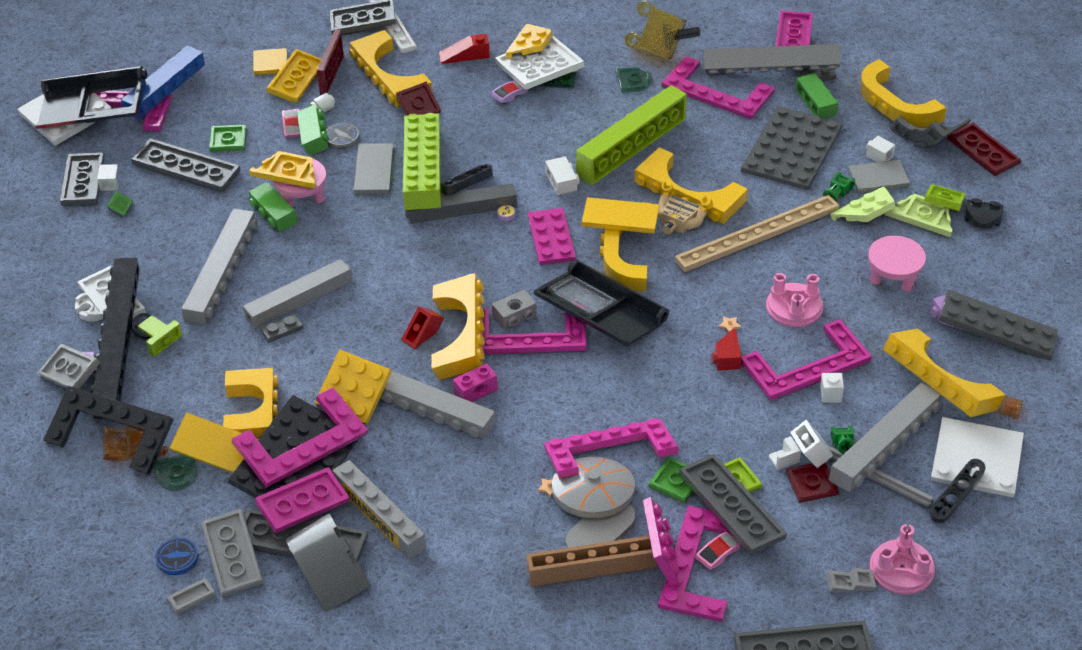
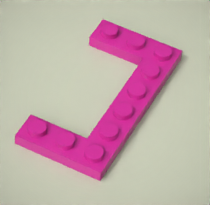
[662,56,775,120]
[95,91,172,132]
[482,304,586,354]
[741,319,872,401]
[231,387,368,488]
[544,419,678,478]
[658,505,733,622]

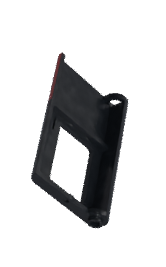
[35,66,148,129]

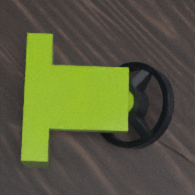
[131,313,182,357]

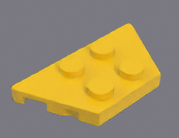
[506,24,553,59]
[249,151,316,189]

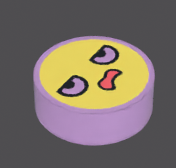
[497,205,515,221]

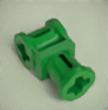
[823,172,856,202]
[831,426,855,455]

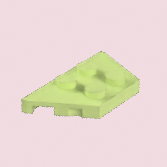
[830,187,895,222]
[884,194,952,237]

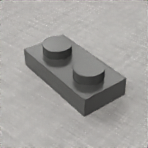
[260,313,303,343]

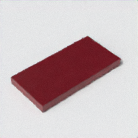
[317,29,344,96]
[947,123,1021,176]

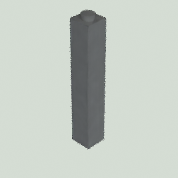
[404,183,517,224]

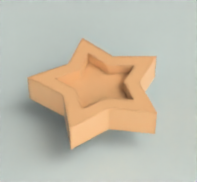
[719,317,741,332]
[538,478,553,497]

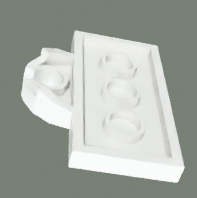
[75,266,146,322]

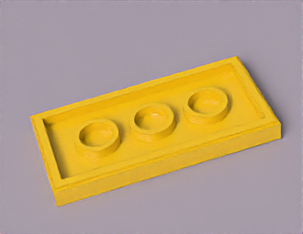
[266,49,322,103]
[582,197,659,234]
[170,412,258,473]

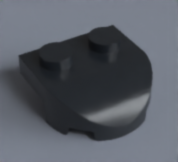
[964,198,1004,228]

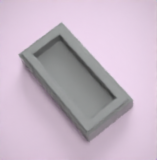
[167,578,216,615]

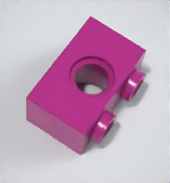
[453,363,498,402]

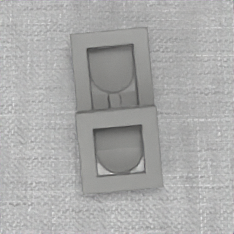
[826,568,876,593]

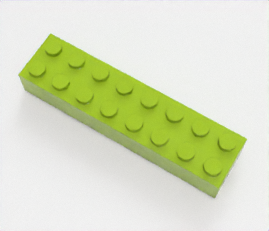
[576,85,687,186]
[403,113,441,210]

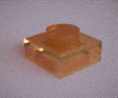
[999,396,1024,419]

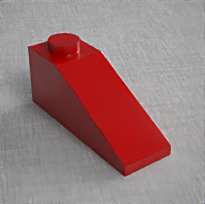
[439,33,490,64]

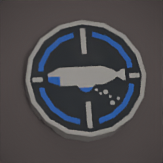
[326,123,359,149]

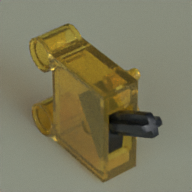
[625,1,701,61]

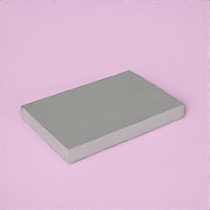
[848,160,910,193]
[37,344,100,389]

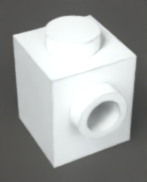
[866,136,895,162]
[820,373,844,403]

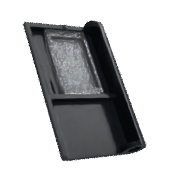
[534,260,669,347]

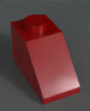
[401,306,444,349]
[712,329,741,371]

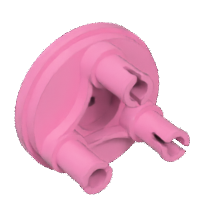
[272,159,326,208]
[868,236,926,292]
[766,273,823,327]
[870,524,935,595]

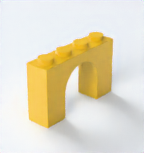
[223,368,278,439]

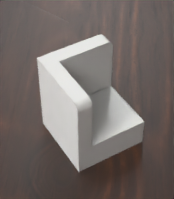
[97,164,119,191]
[769,437,801,470]

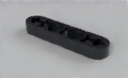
[441,164,493,194]
[930,459,986,523]

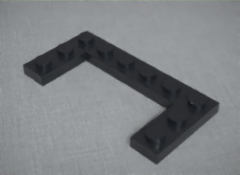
[44,386,174,475]

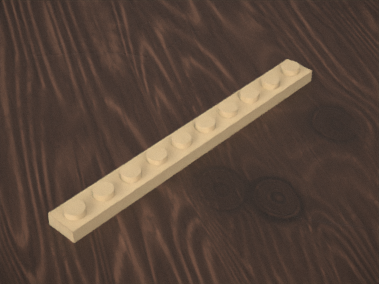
[675,195,839,273]

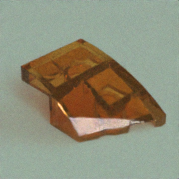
[103,426,168,461]

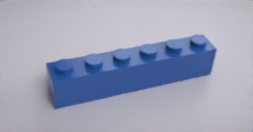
[121,46,205,120]

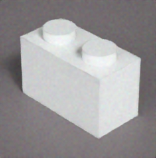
[545,156,580,195]
[790,420,833,468]

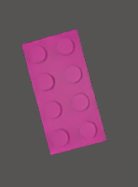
[776,10,813,46]
[528,208,576,265]
[255,467,350,534]
[643,497,680,586]

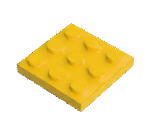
[314,349,392,424]

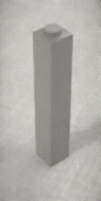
[243,259,352,329]

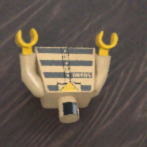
[658,181,713,235]

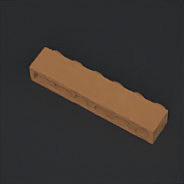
[526,536,657,587]

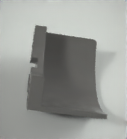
[890,116,971,147]
[285,513,371,611]

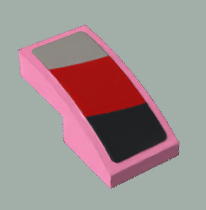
[282,109,301,138]
[695,531,741,570]

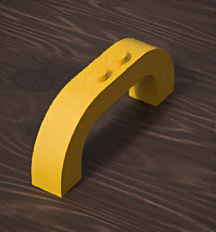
[861,59,946,128]
[600,202,651,291]

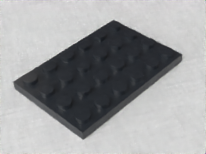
[228,395,359,498]

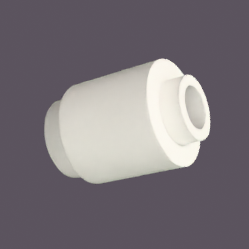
[309,93,335,113]

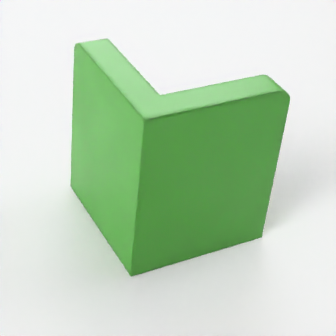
[107,191,133,216]

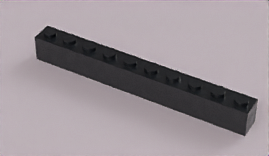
[91,258,140,419]

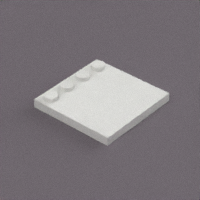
[495,36,585,90]
[18,93,112,146]
[930,417,1024,498]

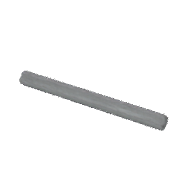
[827,445,934,507]

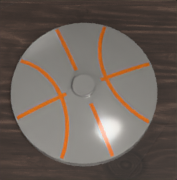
[552,457,635,518]

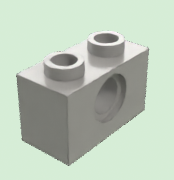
[492,289,537,329]

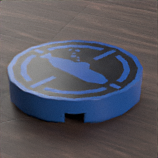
[155,538,199,575]

